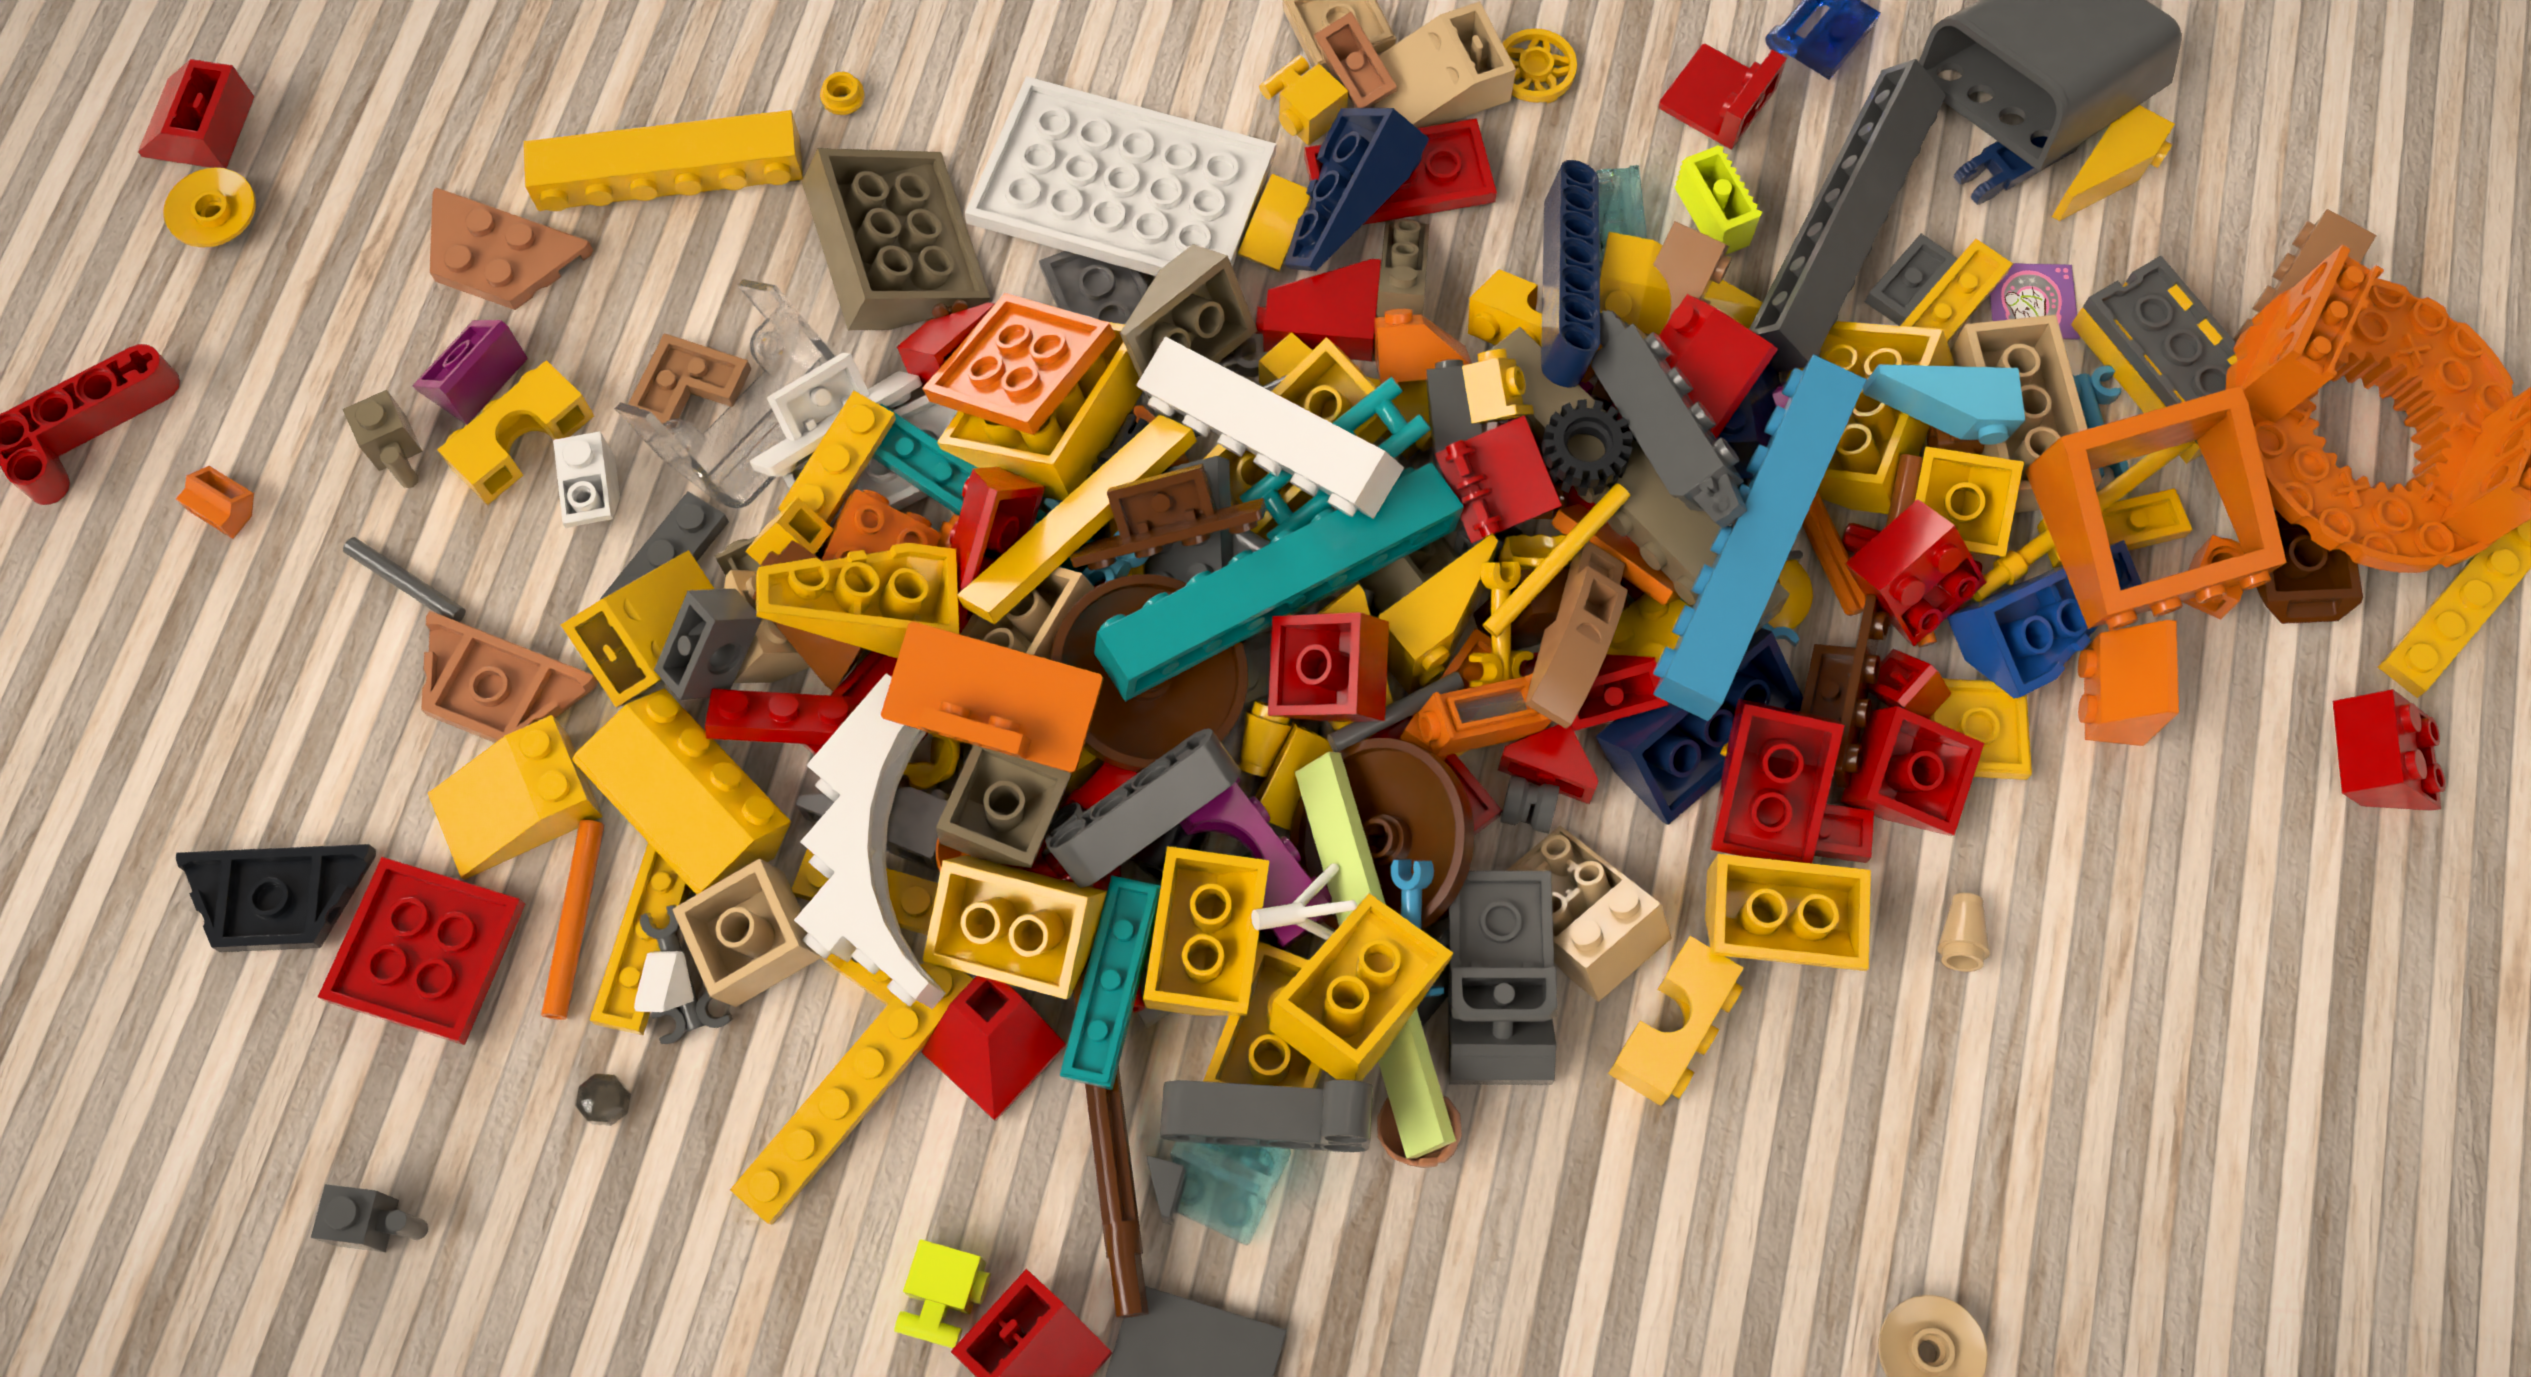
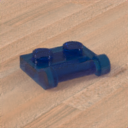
[1765,0,1881,80]

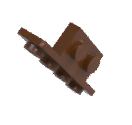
[1070,463,1266,570]
[1800,594,1889,788]

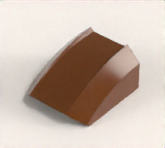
[2257,511,2363,624]

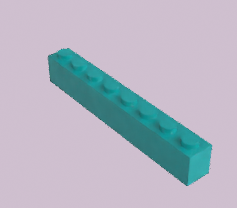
[1094,462,1464,702]

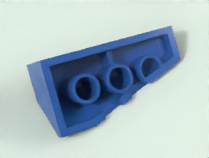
[1947,540,2142,698]

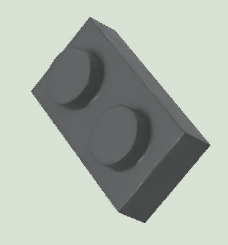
[1865,233,1958,326]

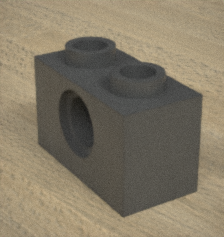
[654,588,762,700]

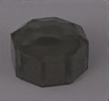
[575,1073,631,1126]

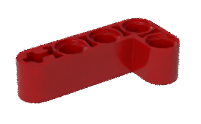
[0,344,180,505]

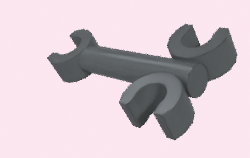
[640,904,733,1044]

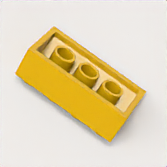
[572,688,791,895]

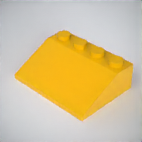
[1786,321,1954,514]
[937,322,1143,501]

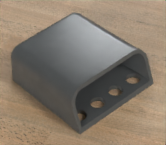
[1919,0,2182,172]

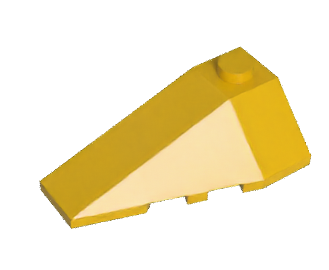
[1600,232,1763,335]
[756,543,959,658]

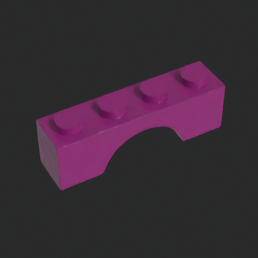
[1179,777,1332,951]

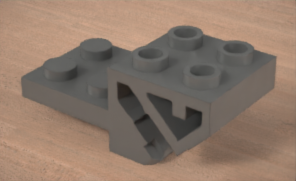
[1448,871,1557,1085]

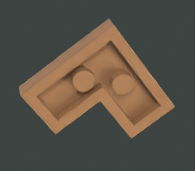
[625,333,751,432]

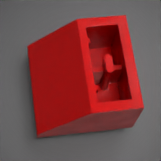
[138,59,254,169]
[1845,499,1987,646]
[2332,689,2446,811]
[950,1269,1113,1377]

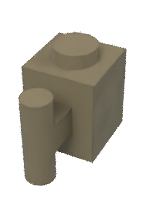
[342,390,423,488]

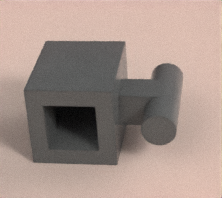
[311,1184,428,1252]

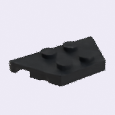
[175,844,376,952]

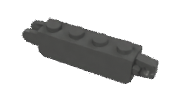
[1591,310,1747,528]

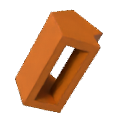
[176,466,254,539]

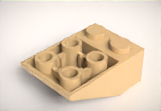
[1373,1,1516,128]
[1506,826,1672,1002]

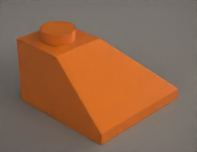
[1374,309,1472,383]

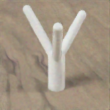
[1251,863,1357,940]

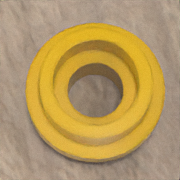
[820,72,865,115]

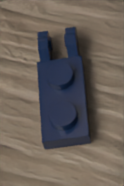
[1953,136,2080,205]

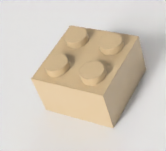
[672,858,822,1007]

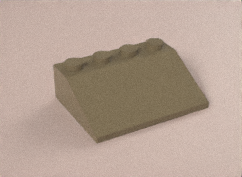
[802,148,990,331]

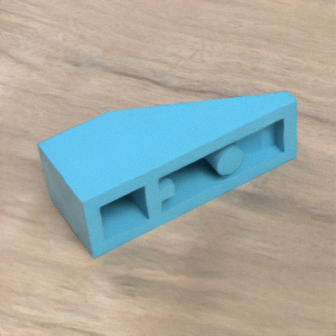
[1863,364,2025,445]

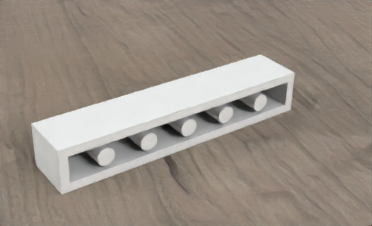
[1136,337,1404,519]

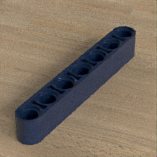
[1541,160,1600,388]

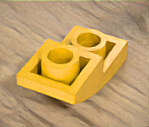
[1238,174,1311,272]

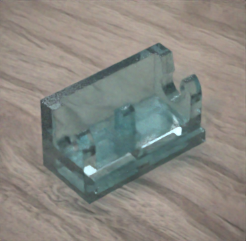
[1595,165,1647,268]

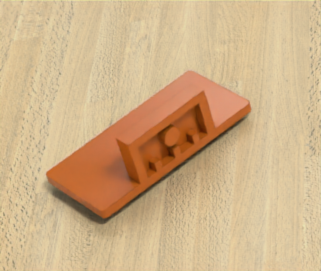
[881,621,1104,773]

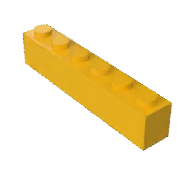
[524,110,803,211]

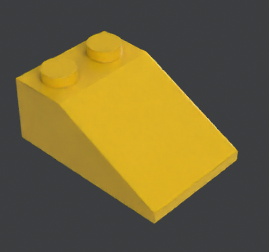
[1377,534,1498,694]
[428,715,603,880]
[1269,893,1453,1081]

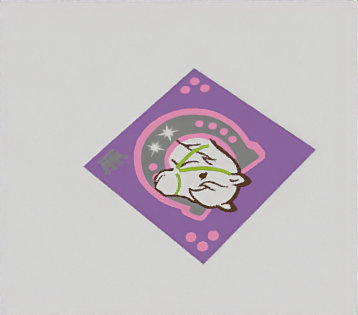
[1990,263,2080,340]

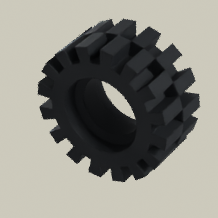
[1540,399,1633,496]

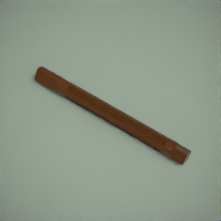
[1073,954,1149,1319]

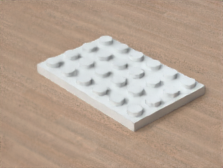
[965,76,1276,276]

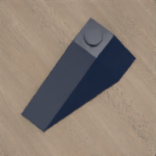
[1284,108,1429,271]

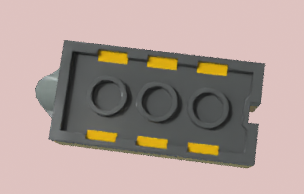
[2071,256,2237,464]

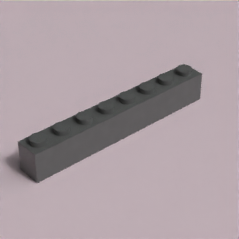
[1749,59,1946,373]

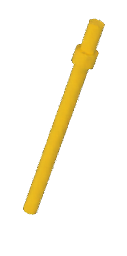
[1972,441,2193,602]

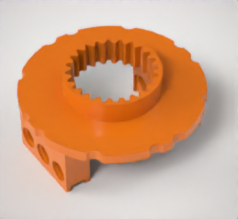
[2225,244,2531,573]

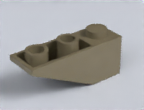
[1374,219,1430,338]

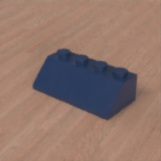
[1596,628,1803,825]

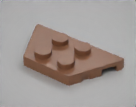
[429,188,593,310]
[421,611,598,743]

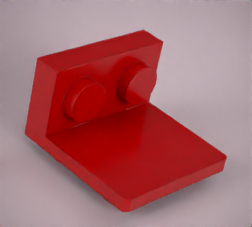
[1658,44,1787,150]

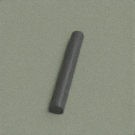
[343,537,466,622]
[1327,672,1465,752]

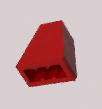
[1255,259,1381,362]

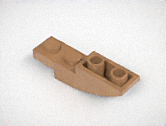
[1525,541,1628,728]

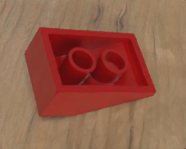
[1710,699,1845,864]

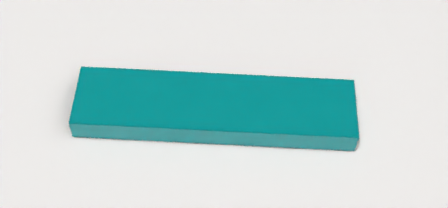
[1059,875,1161,1090]

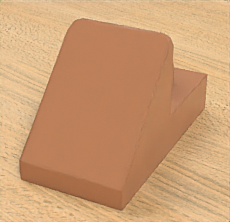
[1314,12,1397,108]

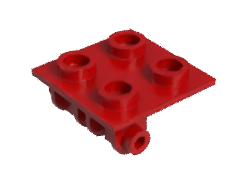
[1435,415,1562,543]

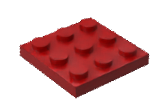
[318,857,526,1045]

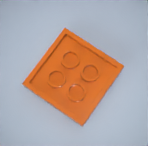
[922,293,1116,435]

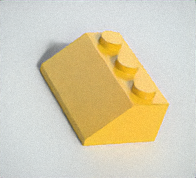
[1143,846,1269,1016]
[1705,854,1871,971]
[922,855,1107,999]

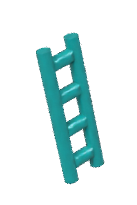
[1240,376,1431,541]

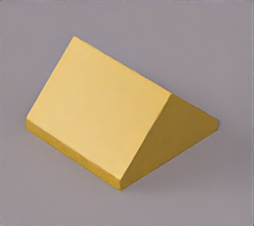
[1915,446,2024,557]

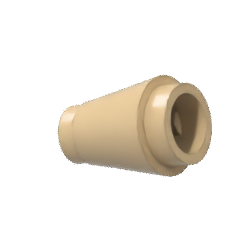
[1937,893,1990,972]

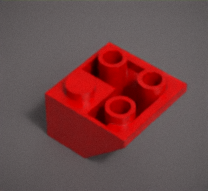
[921,976,1066,1122]

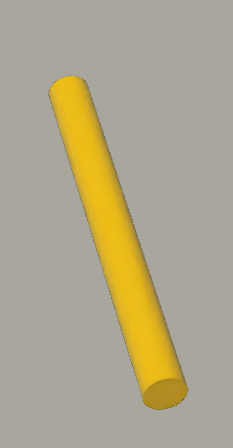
[1483,483,1631,638]

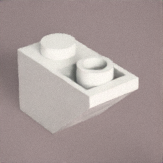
[553,431,620,528]

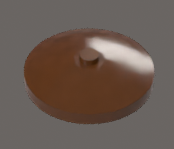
[1049,574,1248,772]
[1290,738,1474,930]

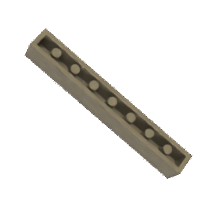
[1477,327,1790,635]

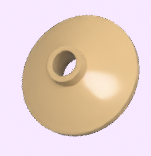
[1878,1295,1988,1377]

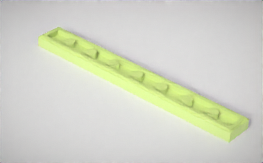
[1295,752,1456,1159]

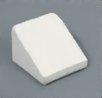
[634,951,694,1012]

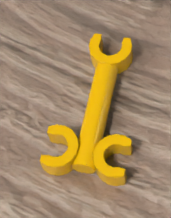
[1469,562,1533,688]

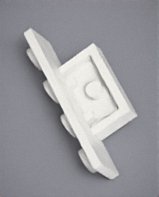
[750,352,922,477]

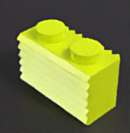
[1674,145,1762,255]

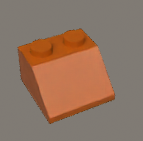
[2078,620,2179,746]

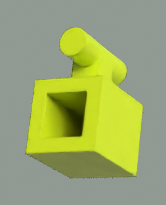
[894,1239,991,1349]

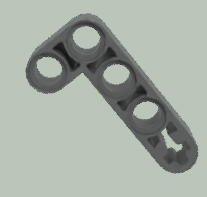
[1045,728,1241,888]
[1160,1080,1373,1152]

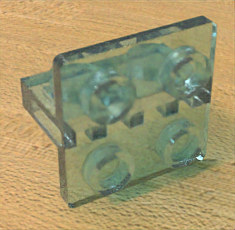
[1156,1142,1291,1245]

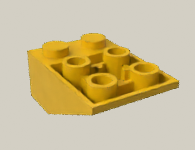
[560,550,714,708]

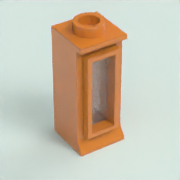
[1418,673,1552,757]

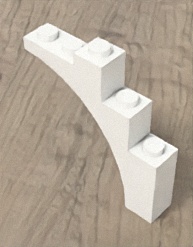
[794,673,946,1009]

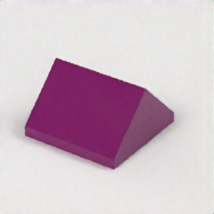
[412,320,528,425]

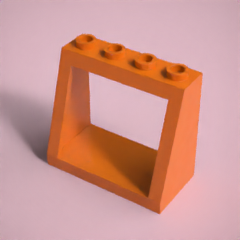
[2025,386,2287,630]

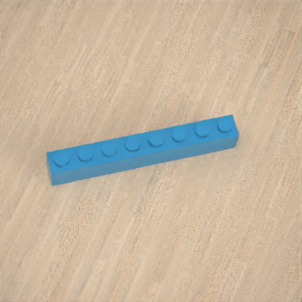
[1653,354,1867,721]

